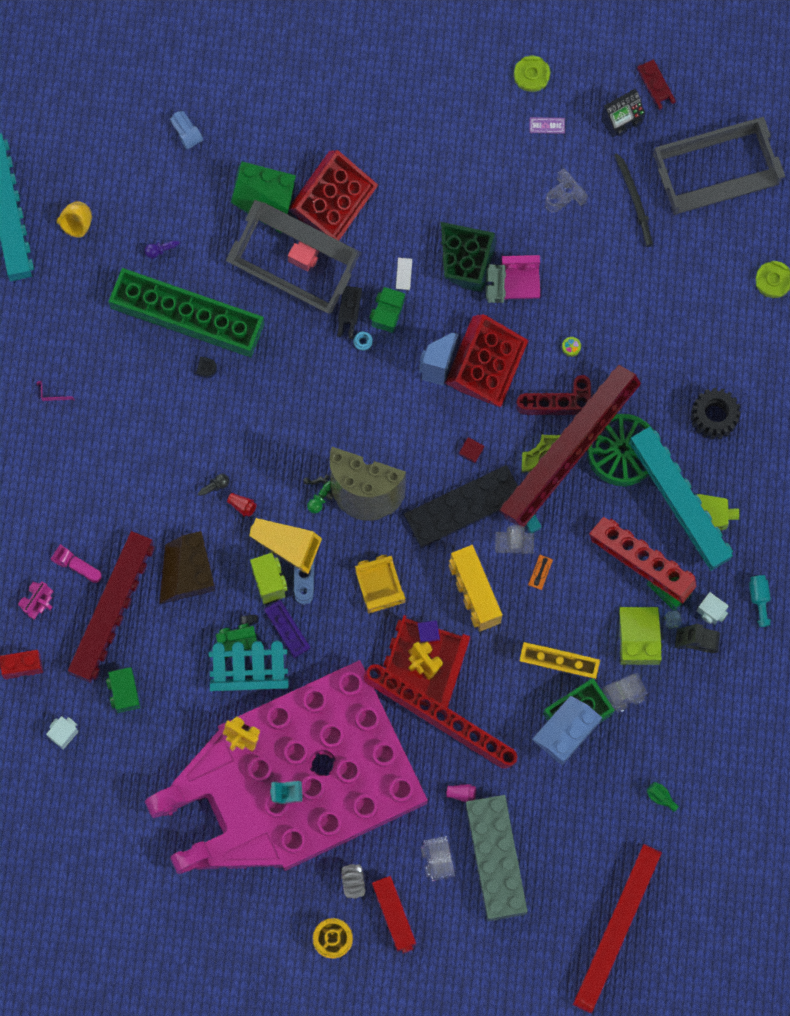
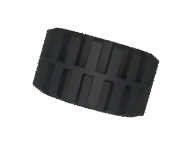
[690,388,741,440]

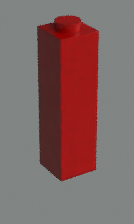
[372,876,416,954]

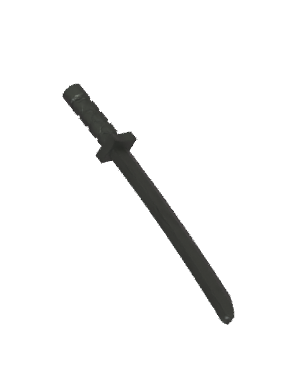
[614,153,653,247]

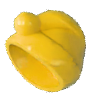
[56,201,92,238]

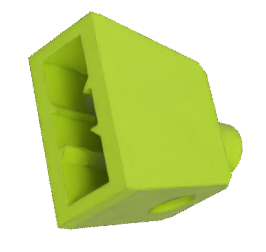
[697,494,739,531]

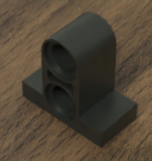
[675,624,720,653]

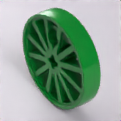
[586,414,654,486]

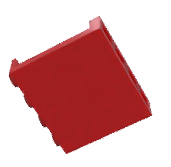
[383,615,470,708]

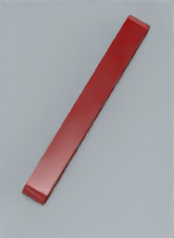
[363,664,518,769]
[573,844,662,1014]

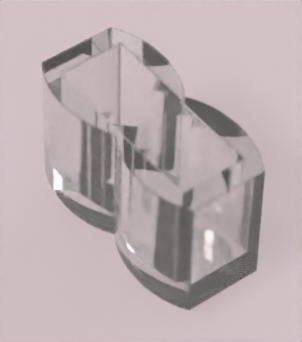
[602,673,648,712]
[420,836,455,881]

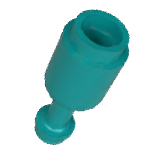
[749,575,771,627]

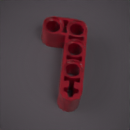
[516,375,591,415]

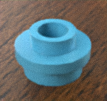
[354,332,372,350]

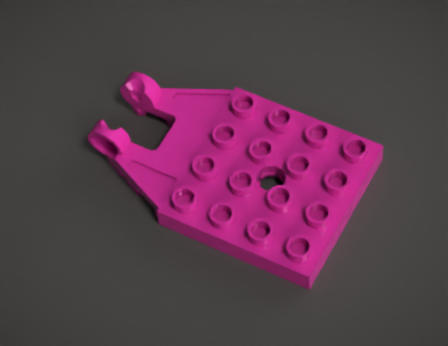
[145,660,428,874]

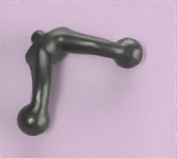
[303,474,333,500]

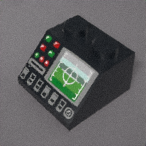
[601,88,646,138]

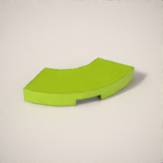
[522,435,560,472]

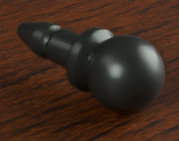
[198,474,229,496]

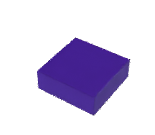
[417,620,440,643]

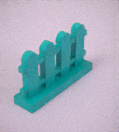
[209,640,289,691]

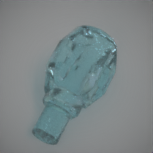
[664,610,682,629]

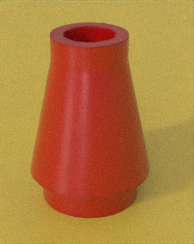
[227,493,257,517]

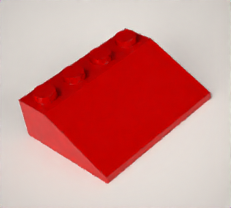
[288,150,378,240]
[445,314,529,407]

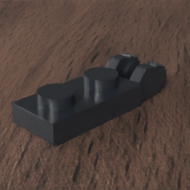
[337,286,362,339]

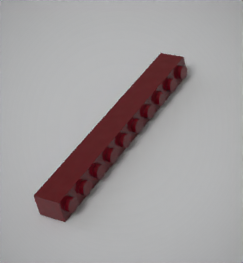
[500,365,641,529]

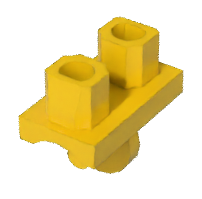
[408,642,443,680]
[222,716,260,752]

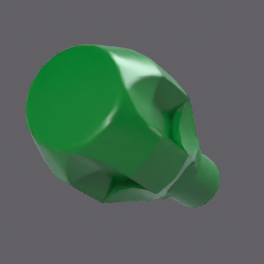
[646,782,679,812]

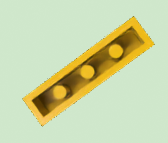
[519,642,600,679]

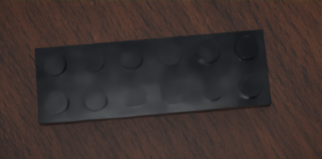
[404,465,518,549]

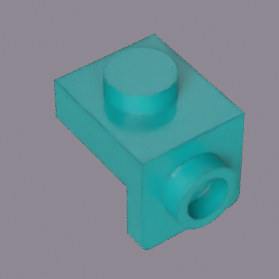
[270,781,303,804]

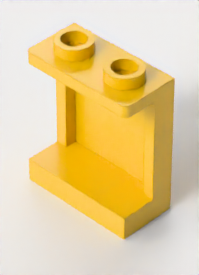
[355,555,405,614]

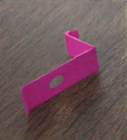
[36,381,75,401]

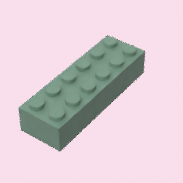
[465,795,527,922]

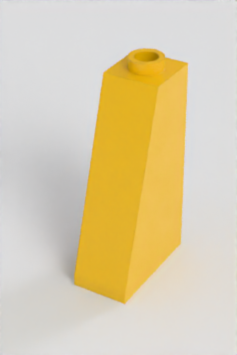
[249,518,322,574]

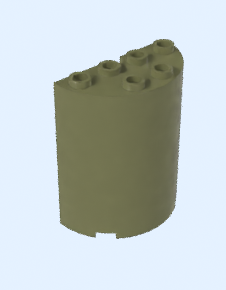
[330,447,406,521]

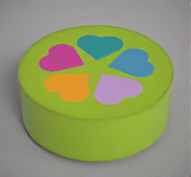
[562,337,581,357]

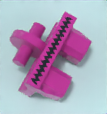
[18,582,53,620]

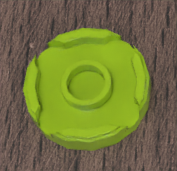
[513,56,550,92]
[755,261,790,298]

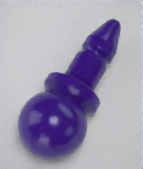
[145,241,180,259]

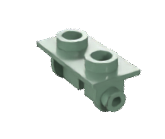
[486,265,506,303]

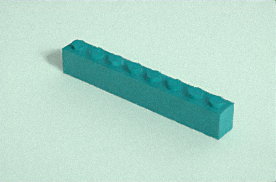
[0,133,34,281]
[629,427,733,571]

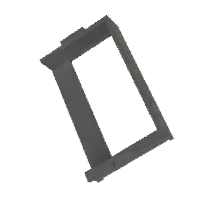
[653,117,786,215]
[226,200,362,313]

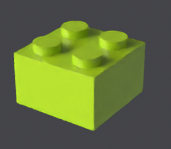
[250,553,288,604]

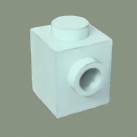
[697,592,728,625]
[46,716,78,750]

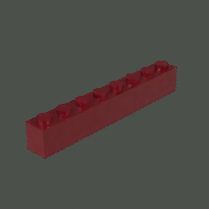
[68,531,155,683]

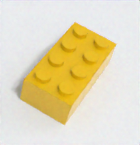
[448,545,502,632]

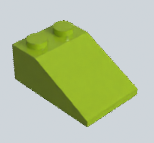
[619,607,661,665]

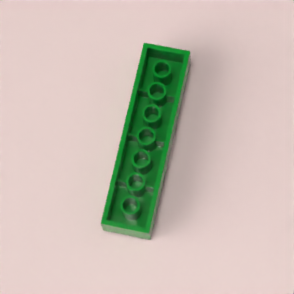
[108,268,265,358]

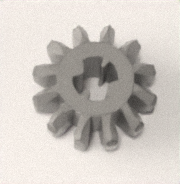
[342,864,365,898]

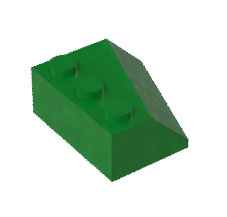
[231,161,296,234]

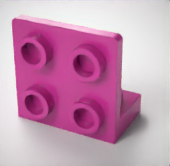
[501,255,540,299]

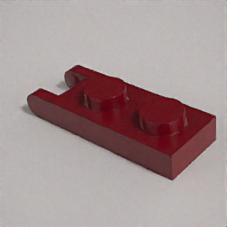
[637,59,676,110]

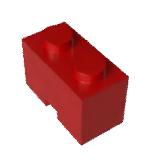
[0,650,43,679]

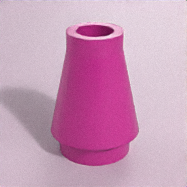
[447,784,476,802]

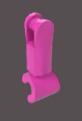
[51,544,101,583]

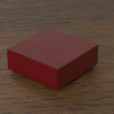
[459,437,485,463]

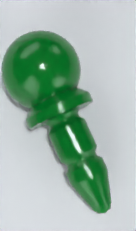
[307,481,331,514]

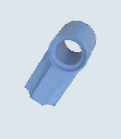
[170,111,203,150]

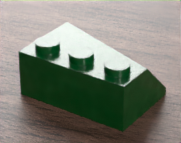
[441,222,497,292]

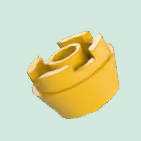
[313,918,353,959]

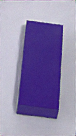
[264,600,311,659]

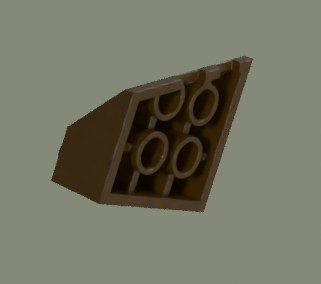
[159,531,216,605]

